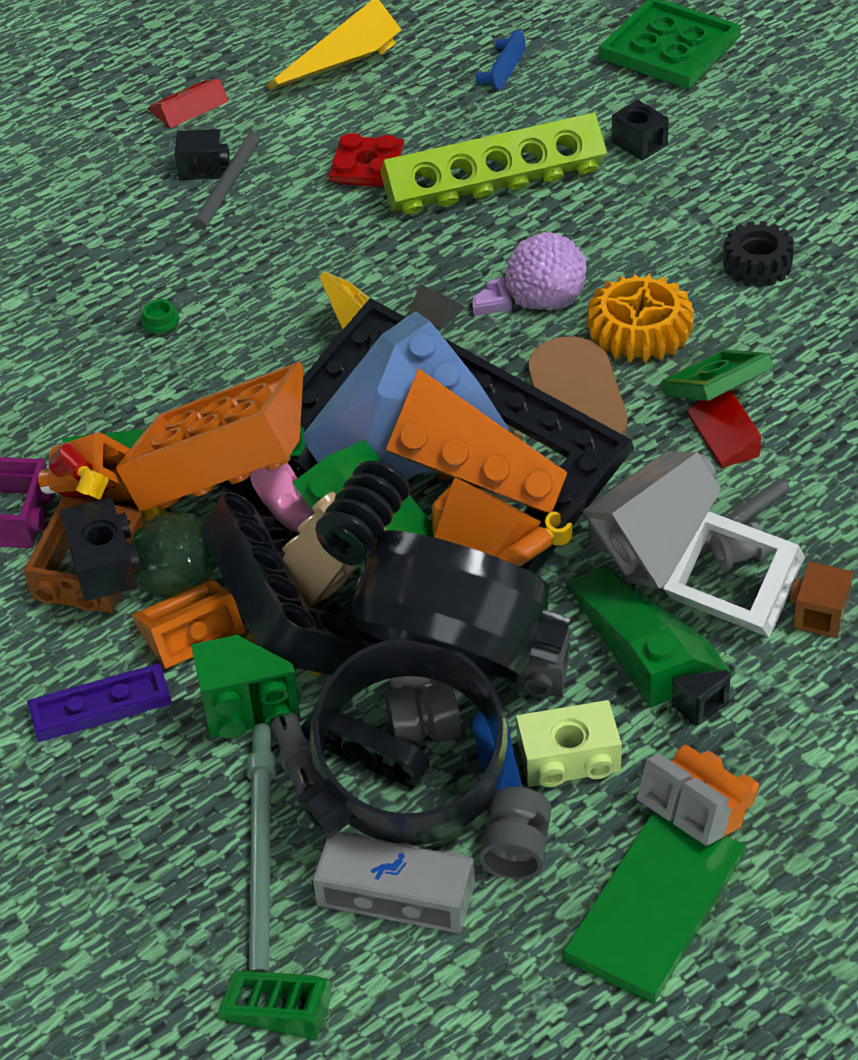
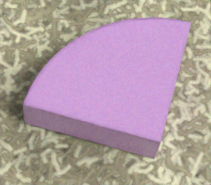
[473,277,512,316]

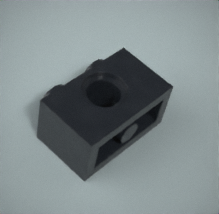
[60,497,141,602]

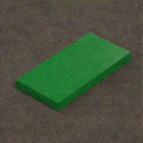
[563,811,746,1004]

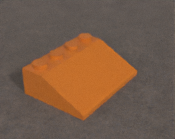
[116,361,304,511]

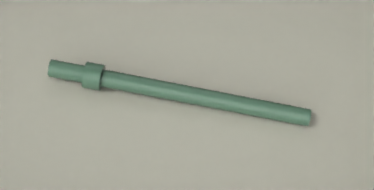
[247,723,276,972]

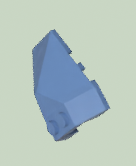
[304,311,511,478]

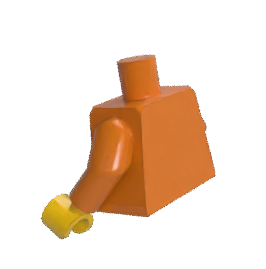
[432,478,572,567]

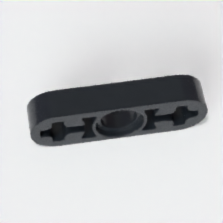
[301,710,430,788]

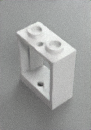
[663,512,805,637]

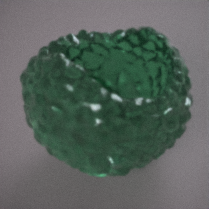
[130,511,218,599]

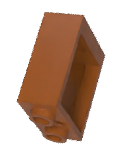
[24,496,149,613]

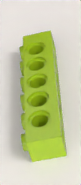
[380,112,607,215]

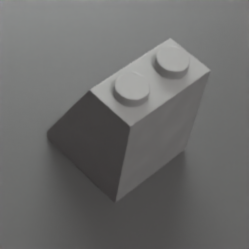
[582,451,721,589]

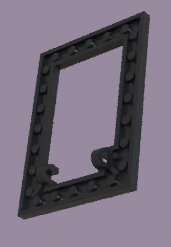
[217,298,634,576]

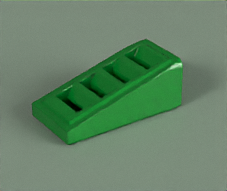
[218,970,332,1041]

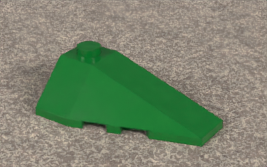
[566,566,731,708]

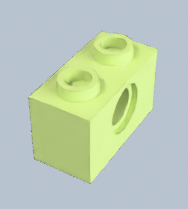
[516,700,622,787]

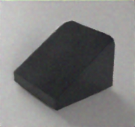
[671,670,731,726]

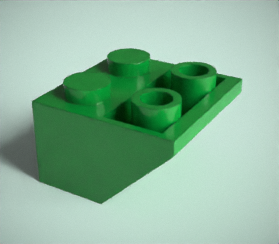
[191,635,301,738]

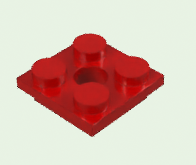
[329,133,405,187]

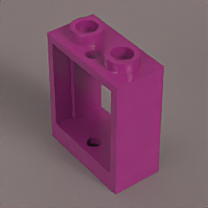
[0,457,55,548]

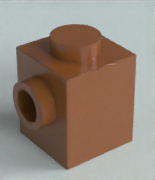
[790,562,853,638]

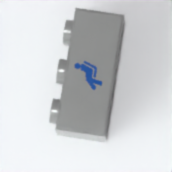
[313,833,475,934]

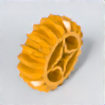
[587,273,694,364]

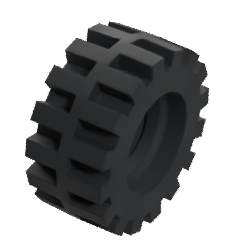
[723,221,794,287]

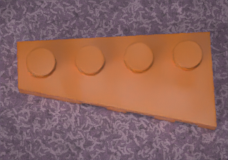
[386,368,567,515]

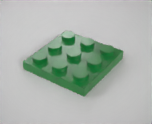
[599,0,741,89]

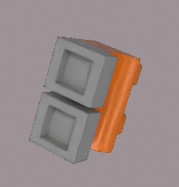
[637,744,759,846]

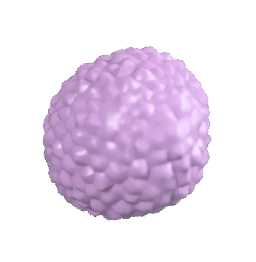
[505,232,587,311]

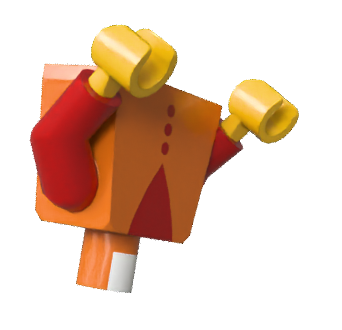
[38,432,168,532]

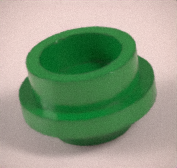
[140,299,180,334]

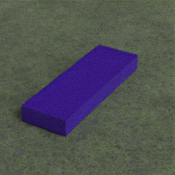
[27,663,172,742]

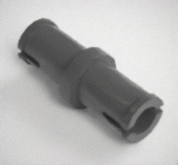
[270,713,317,797]

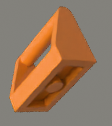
[132,579,246,669]

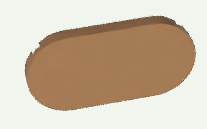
[529,337,627,436]

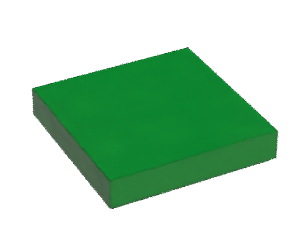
[660,349,774,401]

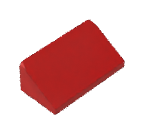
[148,78,228,128]
[687,389,761,468]

